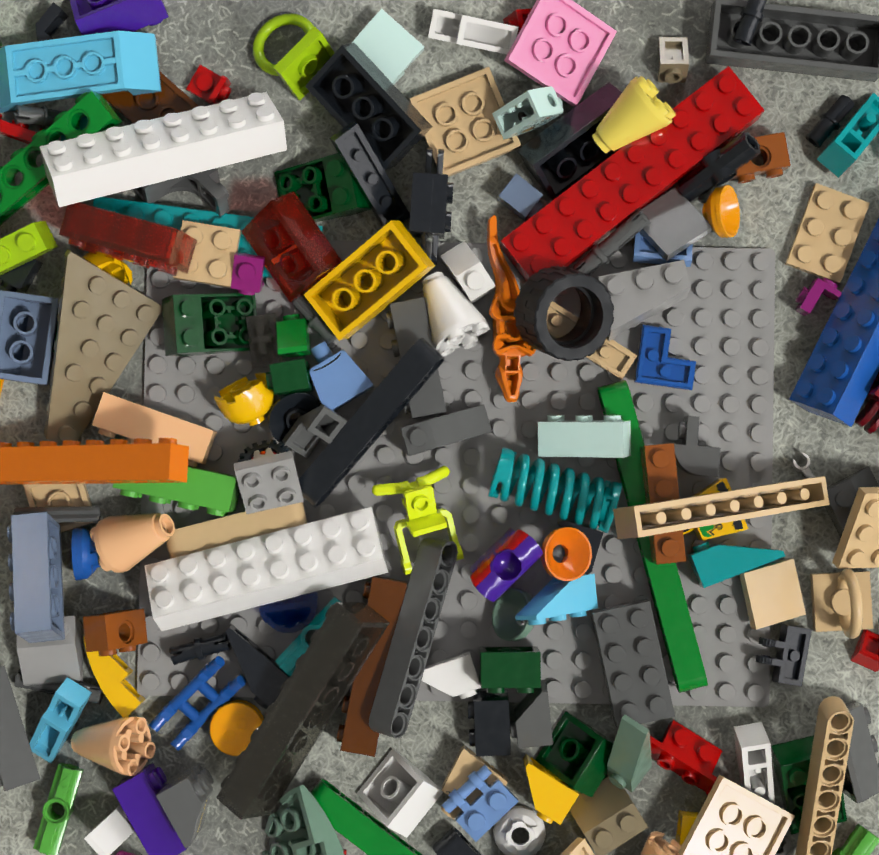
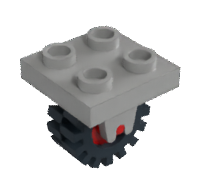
[233,440,304,514]

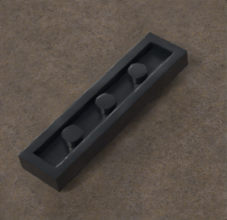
[329,121,410,228]

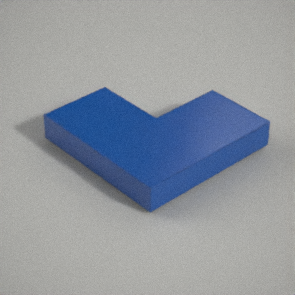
[634,325,696,390]

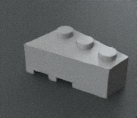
[598,260,691,341]

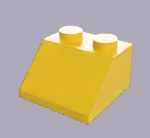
[523,754,579,825]

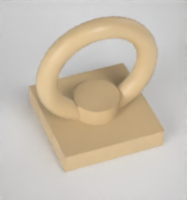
[810,569,873,639]

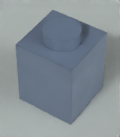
[498,173,543,221]

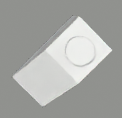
[440,241,496,304]
[421,651,481,699]
[84,805,135,855]

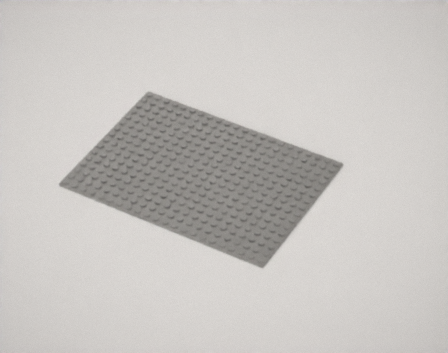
[137,240,775,707]

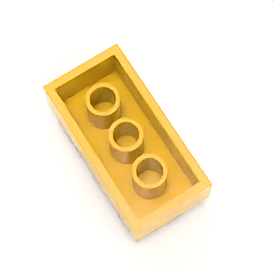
[304,220,435,341]

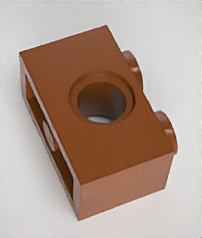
[723,132,791,184]
[83,608,148,656]

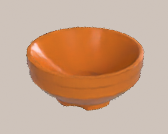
[541,527,592,581]

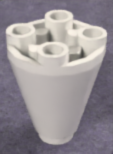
[422,272,490,356]

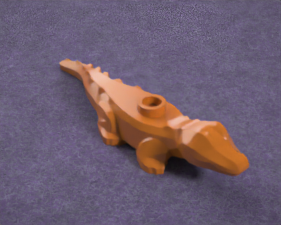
[487,215,536,402]

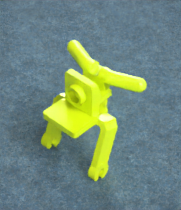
[372,466,464,575]

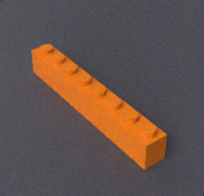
[0,438,189,485]

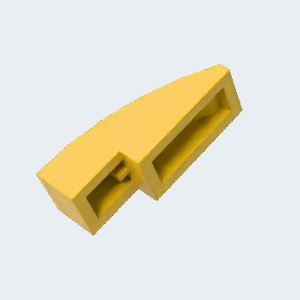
[83,636,146,718]

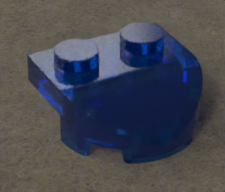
[259,591,319,633]

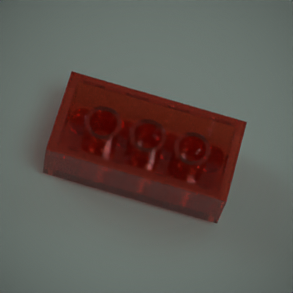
[59,203,197,276]

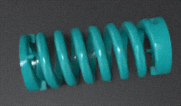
[488,447,622,533]

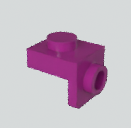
[231,252,265,295]
[795,278,842,316]

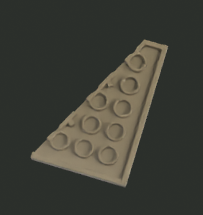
[44,249,162,446]

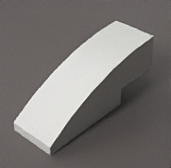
[428,8,519,54]

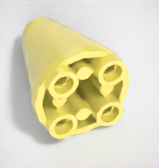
[592,76,676,153]

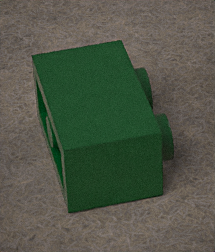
[266,359,313,397]

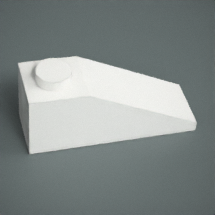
[733,722,775,804]

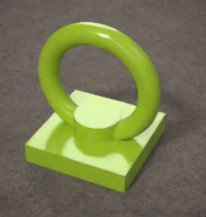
[253,13,335,100]

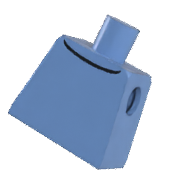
[309,341,374,411]

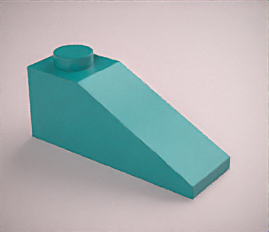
[817,93,879,178]
[687,541,785,588]

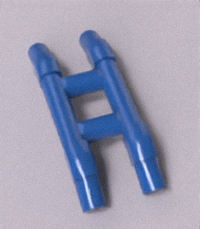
[149,656,246,751]

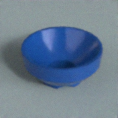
[71,528,100,581]

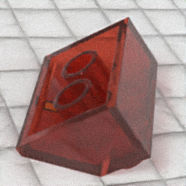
[241,191,342,302]

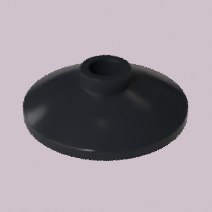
[268,392,322,446]

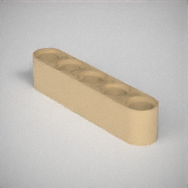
[166,502,308,559]

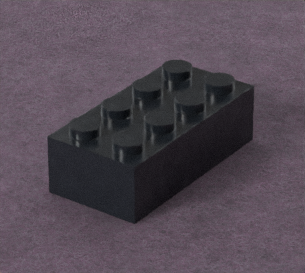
[305,43,433,170]

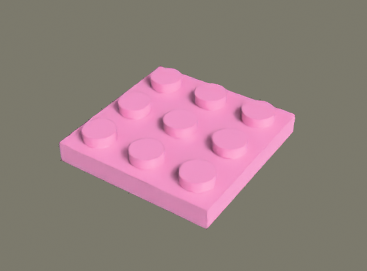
[504,0,617,106]

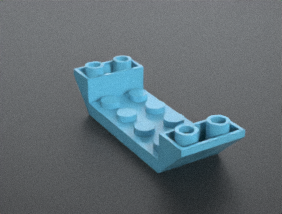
[0,30,162,113]

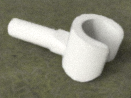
[792,453,814,478]

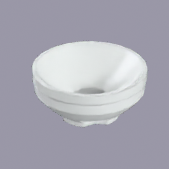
[493,805,546,855]

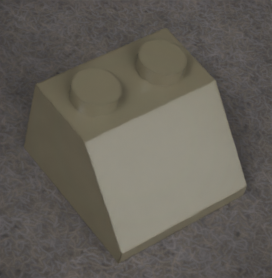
[570,776,649,855]

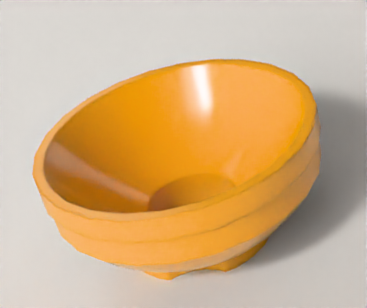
[702,185,740,238]

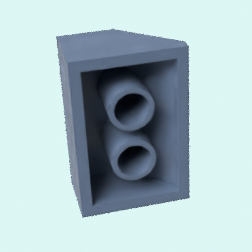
[0,290,59,386]

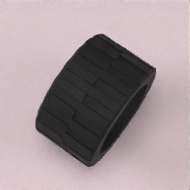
[514,266,614,361]

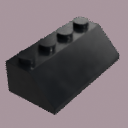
[517,82,622,201]

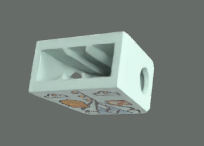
[492,86,563,140]

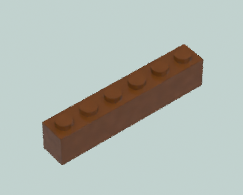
[336,576,407,757]

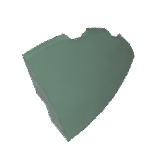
[262,785,344,855]

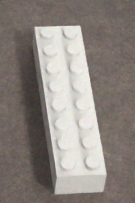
[40,92,287,207]
[144,507,389,631]

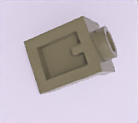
[657,37,689,83]

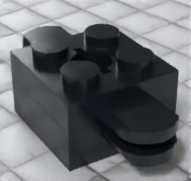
[409,148,454,265]

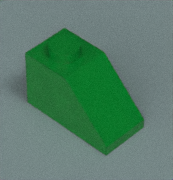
[276,314,312,359]

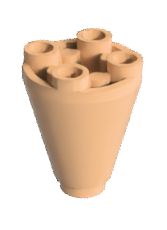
[90,513,175,573]
[71,717,156,776]

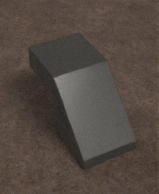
[282,405,347,458]

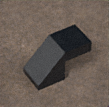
[35,2,68,41]

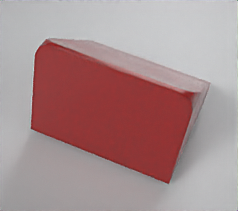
[851,629,879,672]

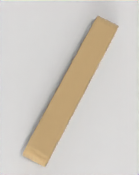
[795,696,854,855]

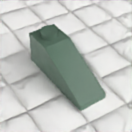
[607,715,652,792]

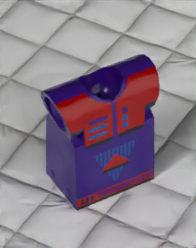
[469,528,543,602]

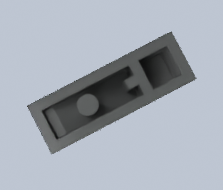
[401,404,492,456]

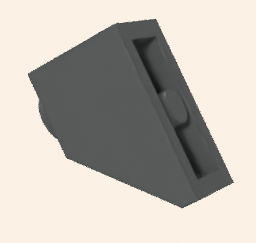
[510,679,553,749]

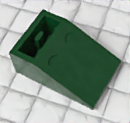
[274,153,372,224]
[161,293,259,356]
[771,735,847,835]

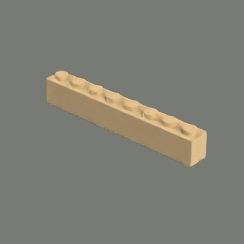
[613,476,830,539]

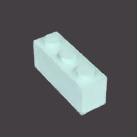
[538,415,631,458]

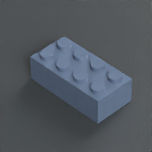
[7,512,65,643]

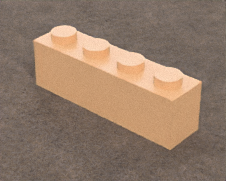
[92,392,217,467]

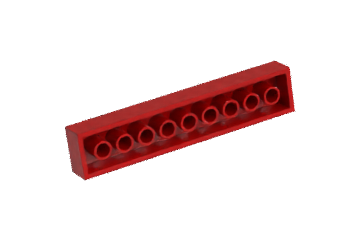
[500,66,765,281]

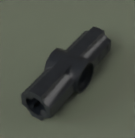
[678,132,761,202]

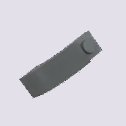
[133,168,229,217]

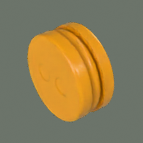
[210,700,265,756]

